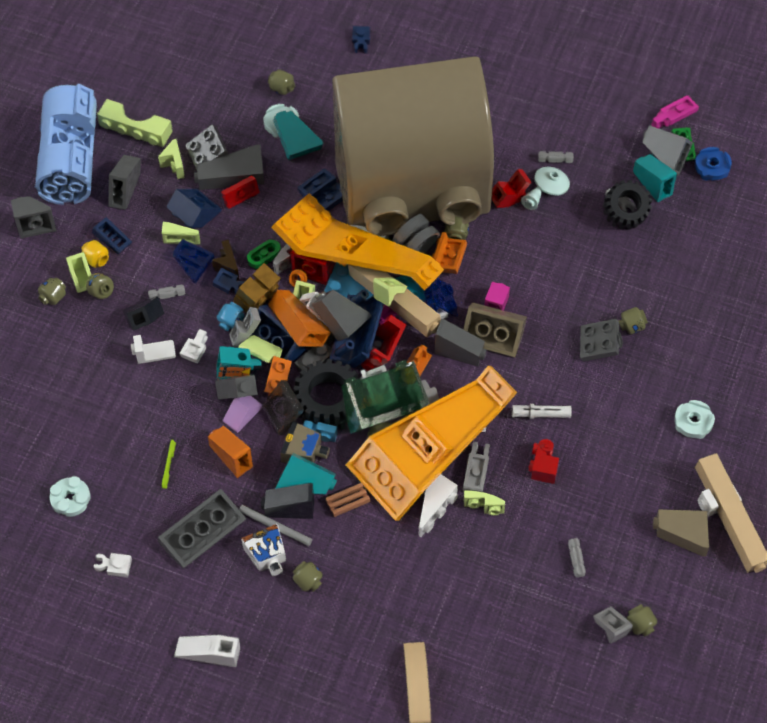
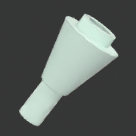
[521,186,542,210]

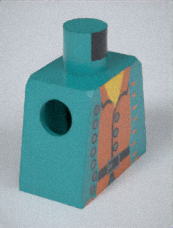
[216,346,261,380]

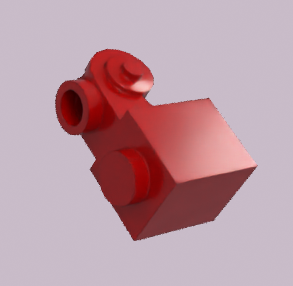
[528,439,559,484]

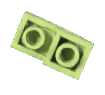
[464,490,505,515]

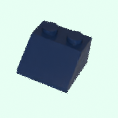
[167,189,222,229]

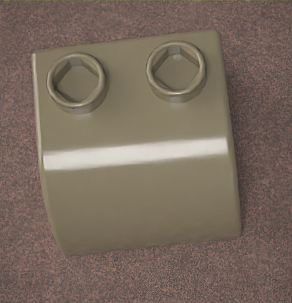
[332,56,494,236]

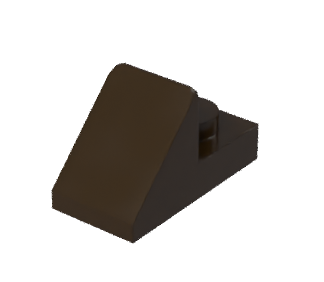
[212,239,239,280]

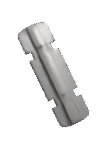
[538,151,573,163]
[148,284,185,299]
[568,538,586,577]

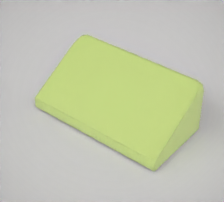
[238,335,282,363]

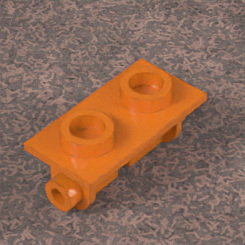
[398,345,432,384]
[264,356,292,398]

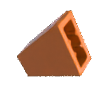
[208,426,253,478]

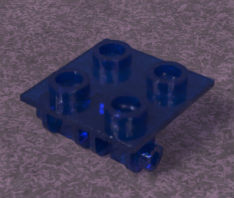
[423,278,458,317]

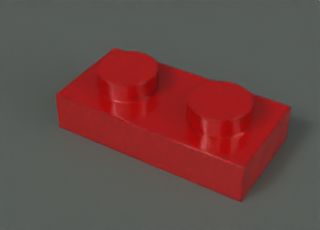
[221,176,260,209]

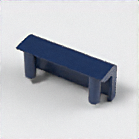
[329,290,384,368]

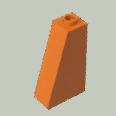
[268,290,331,347]

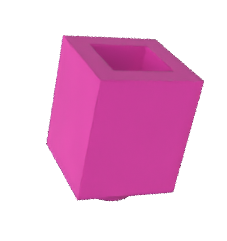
[484,282,510,311]

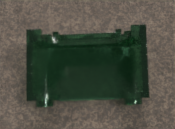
[342,360,430,434]

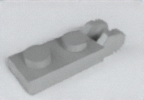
[463,441,490,492]

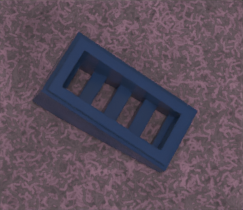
[92,217,132,254]

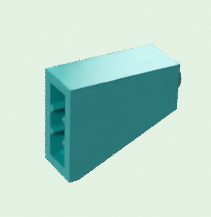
[273,110,323,160]
[633,154,677,202]
[275,453,337,494]

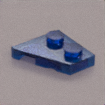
[173,239,214,284]

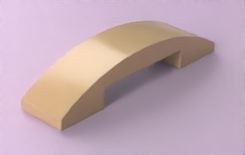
[404,642,431,723]

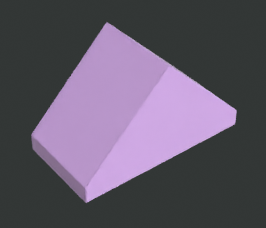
[223,396,263,433]

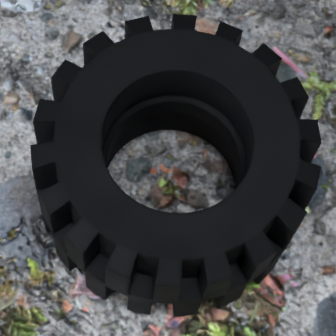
[603,180,652,230]

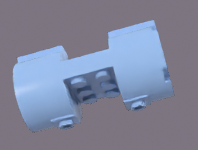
[35,83,97,205]

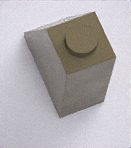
[653,510,709,556]

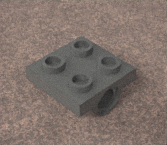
[186,124,228,170]
[580,319,623,362]

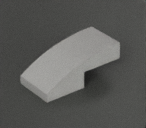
[273,244,293,275]
[229,307,261,347]

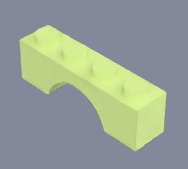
[97,99,172,147]

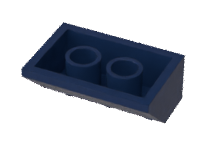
[247,305,307,362]

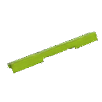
[162,440,176,489]

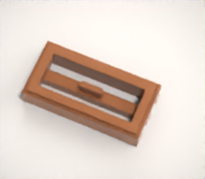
[326,483,370,517]

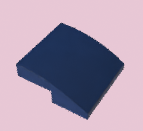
[297,168,343,211]

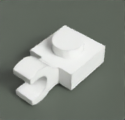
[180,329,208,364]

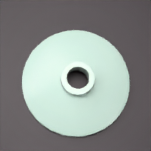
[534,167,570,195]

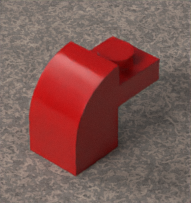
[491,169,531,208]

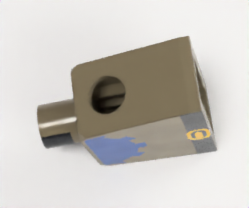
[280,422,330,463]

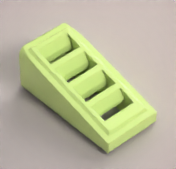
[162,222,200,244]

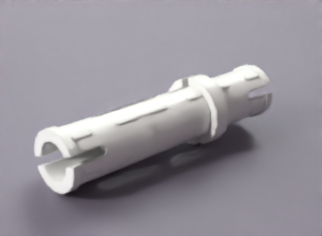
[512,404,571,419]

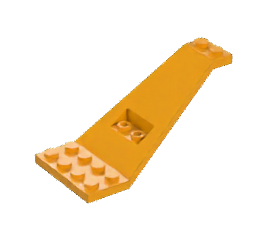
[271,193,444,290]
[346,366,517,521]

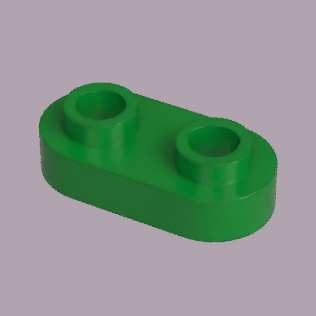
[247,240,281,269]

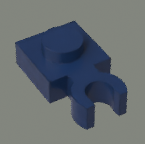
[352,26,370,53]
[212,268,244,294]

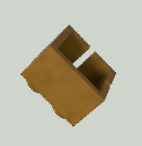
[233,263,281,314]

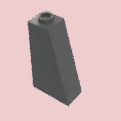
[194,144,264,190]

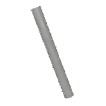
[239,505,312,546]

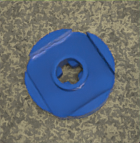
[695,147,732,181]

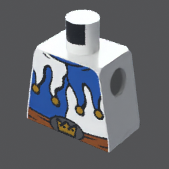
[241,524,286,576]

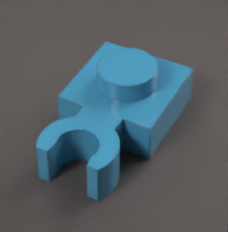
[303,420,337,442]

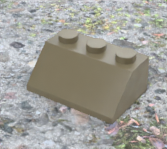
[463,303,527,357]

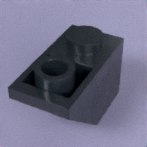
[123,296,164,331]

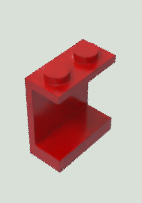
[360,315,406,371]

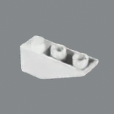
[419,474,458,537]
[174,635,240,667]

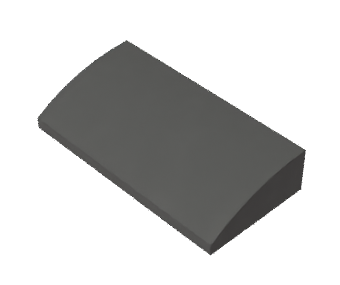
[158,489,246,569]

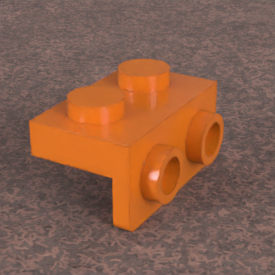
[432,232,467,274]

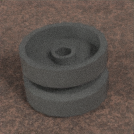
[392,214,440,254]

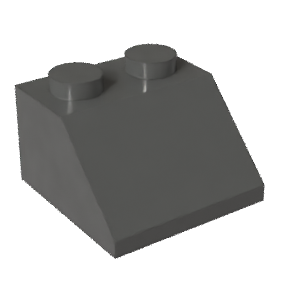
[11,196,57,239]

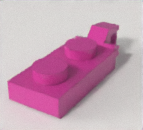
[651,95,699,128]

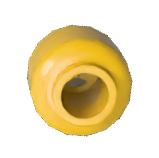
[81,240,109,268]

